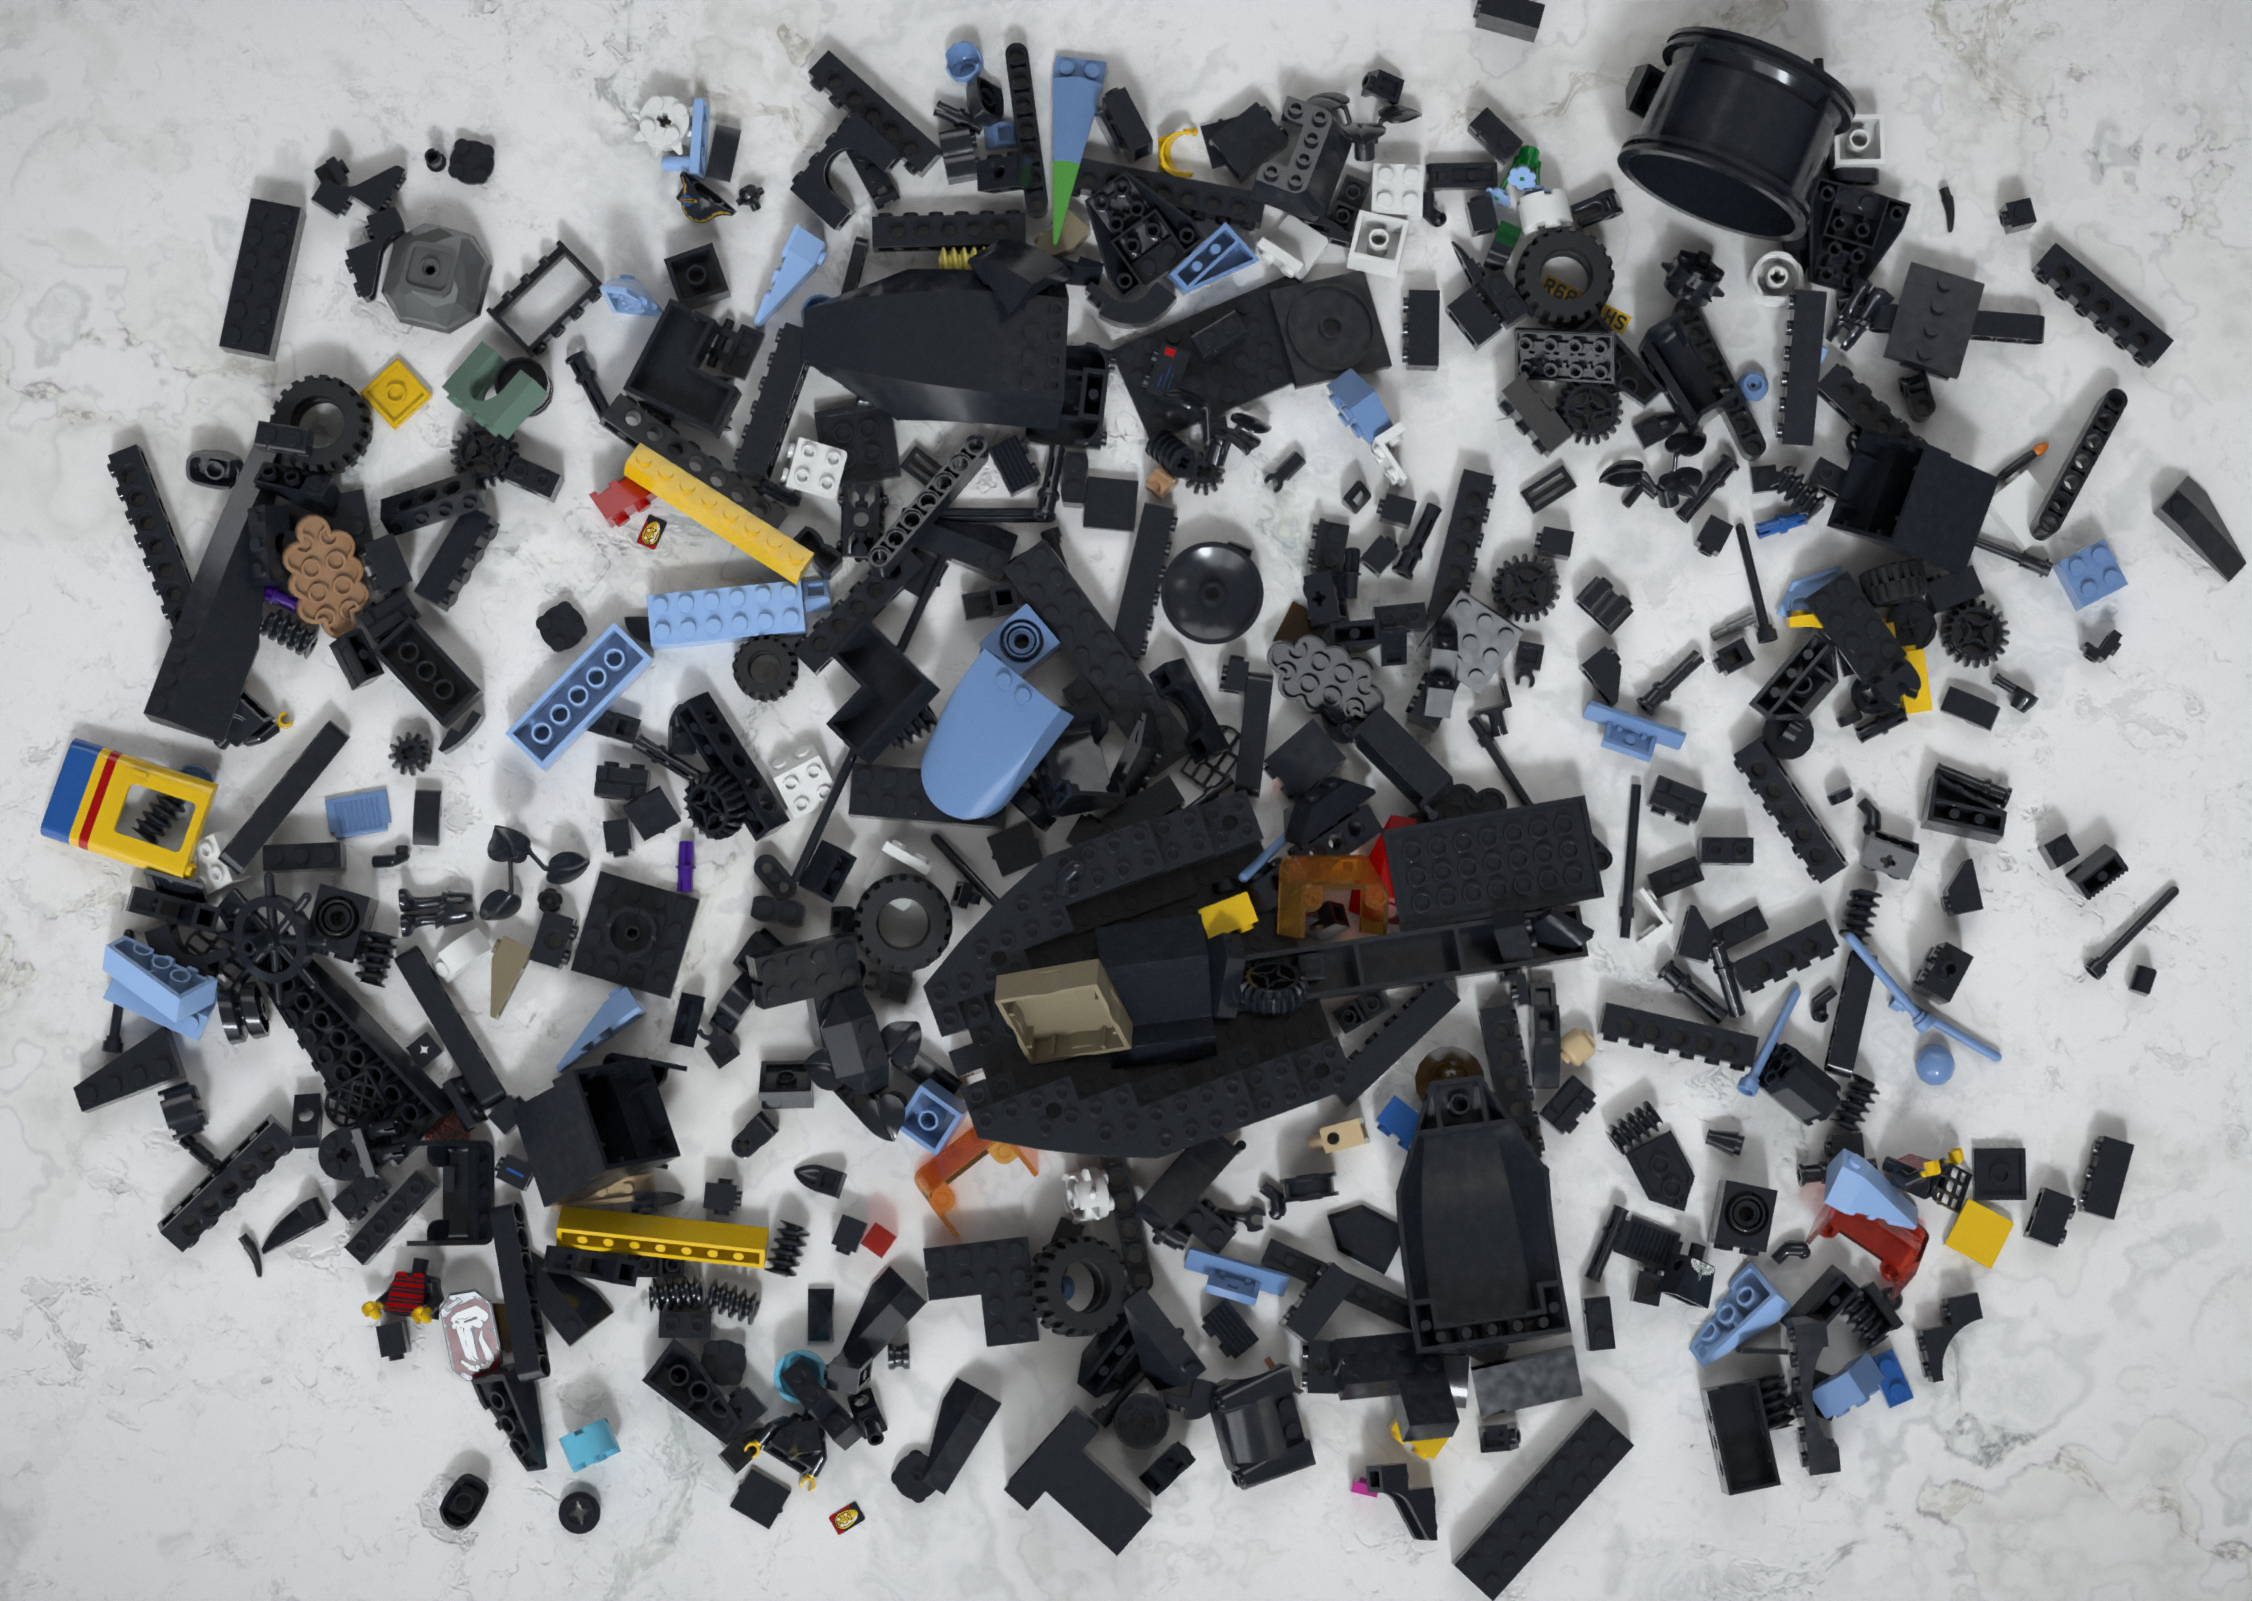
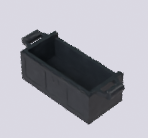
[1341,706,1454,822]
[1133,1135,1246,1245]

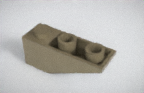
[1034,209,1091,258]

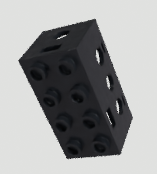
[1699,1379,1781,1496]

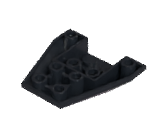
[1085,170,1205,299]
[1808,177,1911,294]

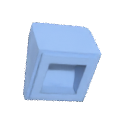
[802,579,831,613]

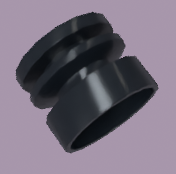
[494,357,554,418]
[1010,769,1057,833]
[1114,1393,1170,1450]

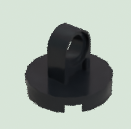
[1762,718,1814,760]

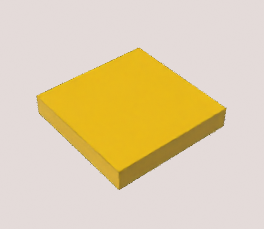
[360,358,433,431]
[1943,1198,2014,1269]

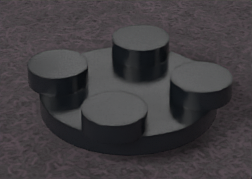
[448,138,495,185]
[536,601,588,653]
[701,1340,747,1386]
[891,1450,936,1503]

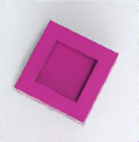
[1350,1477,1378,1498]

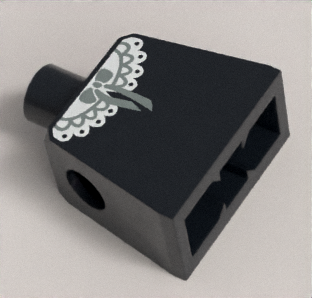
[1657,1243,1715,1309]

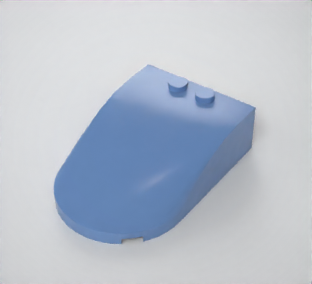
[921,648,1074,820]

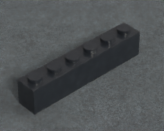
[1775,289,1827,446]
[1114,502,1178,661]
[1334,981,1461,1108]

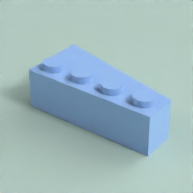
[102,936,218,1023]

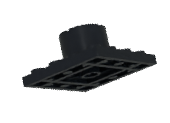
[571,871,700,999]

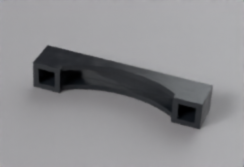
[1787,1314,1841,1476]

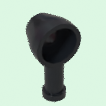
[1991,673,2039,713]

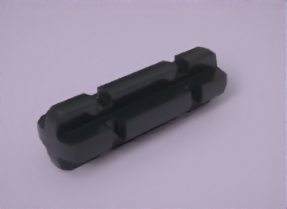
[757,479,802,507]
[179,1135,221,1172]

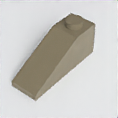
[490,936,532,1020]

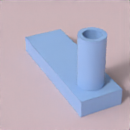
[661,98,710,180]

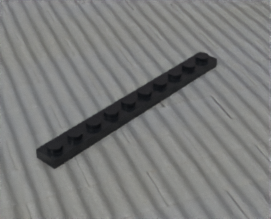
[1261,1238,1510,1364]

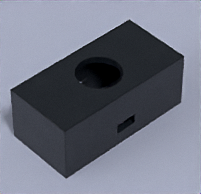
[291,1093,324,1149]

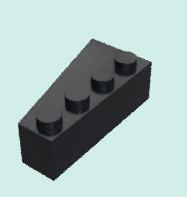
[73,1026,187,1113]

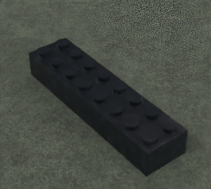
[1452,1408,1634,1601]

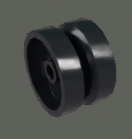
[217,981,270,1045]

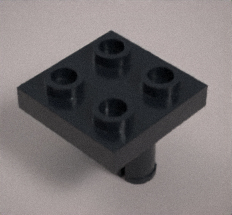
[350,1108,408,1178]

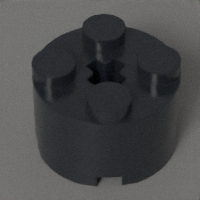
[158,1081,209,1141]
[318,1128,364,1181]

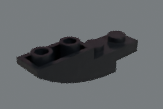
[1528,983,1561,1089]

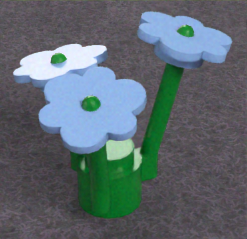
[1484,145,1551,207]

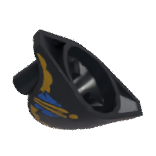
[676,171,737,223]

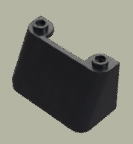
[1035,706,1127,817]

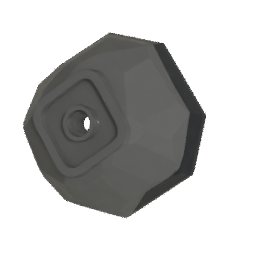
[381,223,493,334]

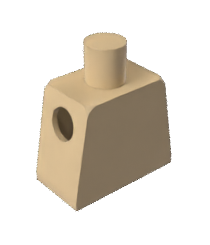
[1307,1117,1370,1154]

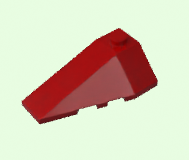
[1348,814,1417,925]

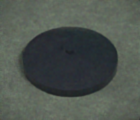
[1161,542,1264,645]

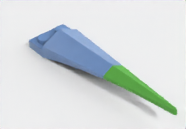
[1053,56,1106,247]

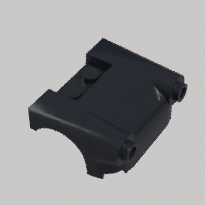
[1024,342,1116,450]
[1209,1363,1316,1490]

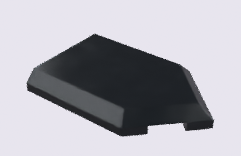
[1625,1130,1695,1211]
[1327,1204,1400,1275]

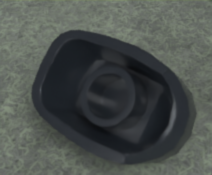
[966,75,1004,127]
[186,450,244,490]
[439,1473,489,1531]

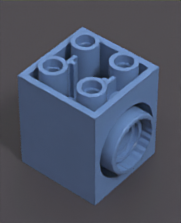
[979,603,1061,679]

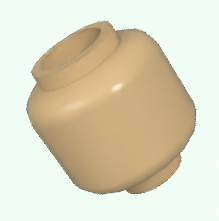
[1561,1028,1597,1066]

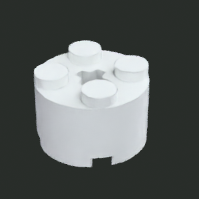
[1517,189,1573,236]
[1748,251,1803,308]

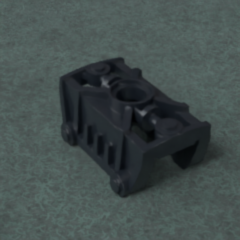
[836,482,889,558]

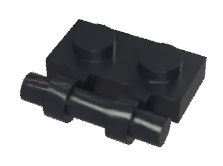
[706,318,766,381]

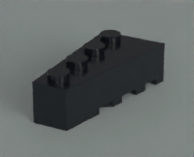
[1577,312,1664,409]

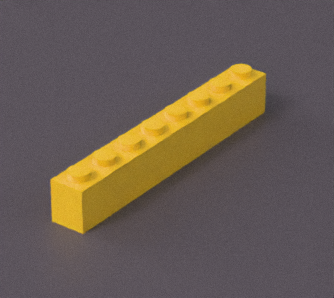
[623,442,814,585]
[556,1206,769,1268]

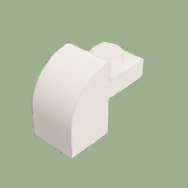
[431,928,492,985]

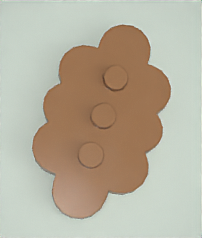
[282,514,369,639]

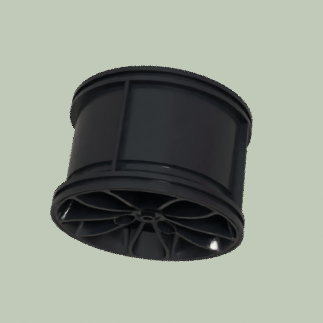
[1617,26,1857,241]

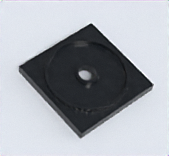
[1267,271,1392,390]

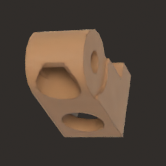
[1145,465,1179,502]

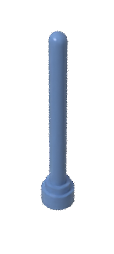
[1238,832,1288,882]
[1845,932,1936,1034]
[1736,987,1801,1097]
[1888,993,2002,1062]

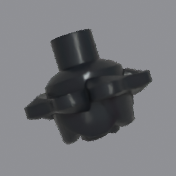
[736,184,764,212]

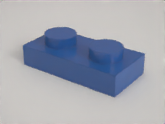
[1872,1349,1914,1408]

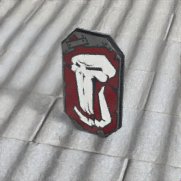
[439,1289,504,1381]

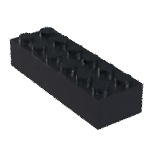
[219,198,307,362]
[733,322,810,482]
[848,763,1006,830]

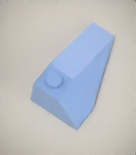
[754,224,828,329]
[103,977,218,1041]
[1824,1148,1918,1230]

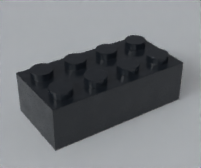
[372,616,484,729]

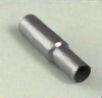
[1710,613,1756,641]

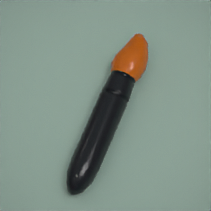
[1997,442,2049,480]

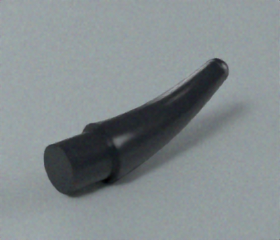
[1939,187,1955,233]
[238,1233,262,1277]

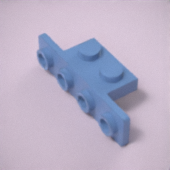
[1582,701,1686,762]
[1184,1246,1290,1306]

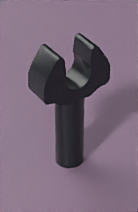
[1218,1206,1266,1232]

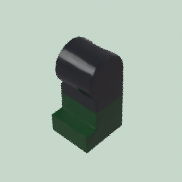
[1483,220,1522,271]

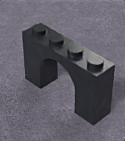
[790,111,906,231]

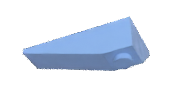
[601,275,663,317]
[556,986,647,1073]
[1689,1262,1793,1367]

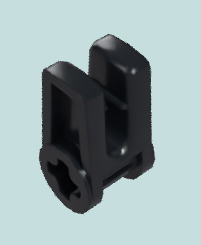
[1570,188,1624,229]

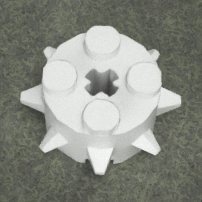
[632,91,693,157]
[1061,1161,1115,1231]

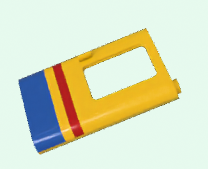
[40,738,219,880]

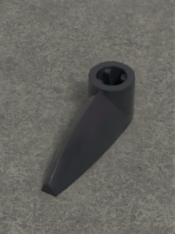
[261,1197,329,1254]

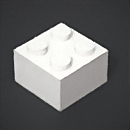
[1829,114,1886,171]
[1370,163,1424,222]
[1347,210,1409,279]

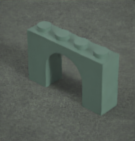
[442,341,548,440]

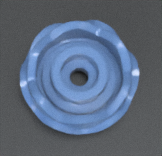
[1736,370,1769,401]

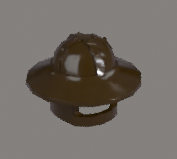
[1415,1046,1484,1103]

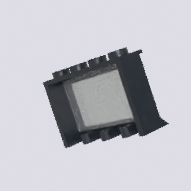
[486,240,603,358]

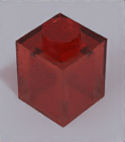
[860,1222,898,1258]

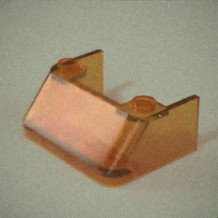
[1277,854,1389,938]
[914,1126,1039,1239]

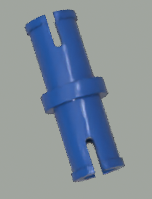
[1754,510,1808,539]

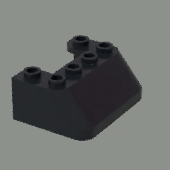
[1250,96,1352,221]

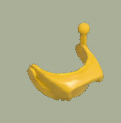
[1158,127,1198,178]

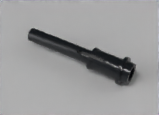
[1975,537,2053,578]

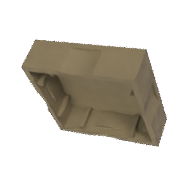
[994,959,1133,1065]

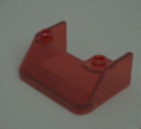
[1806,1204,1929,1301]

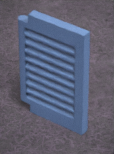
[325,789,392,840]

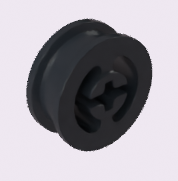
[1279,1172,1339,1203]

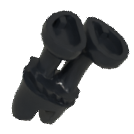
[1825,272,1895,352]
[398,888,474,937]

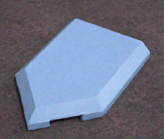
[1776,565,1843,630]

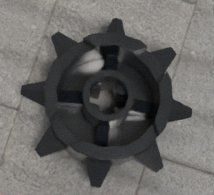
[1661,250,1725,307]

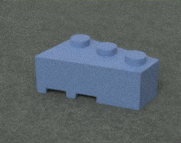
[1166,222,1260,296]

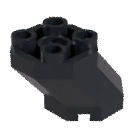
[1758,1042,1841,1126]

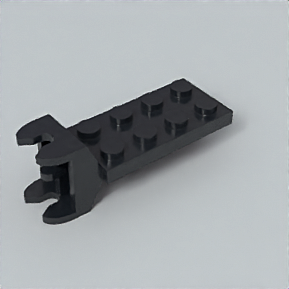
[1804,571,1921,712]

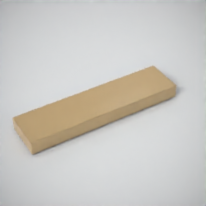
[551,1172,655,1211]

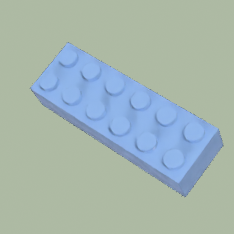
[646,580,807,650]
[505,623,654,772]

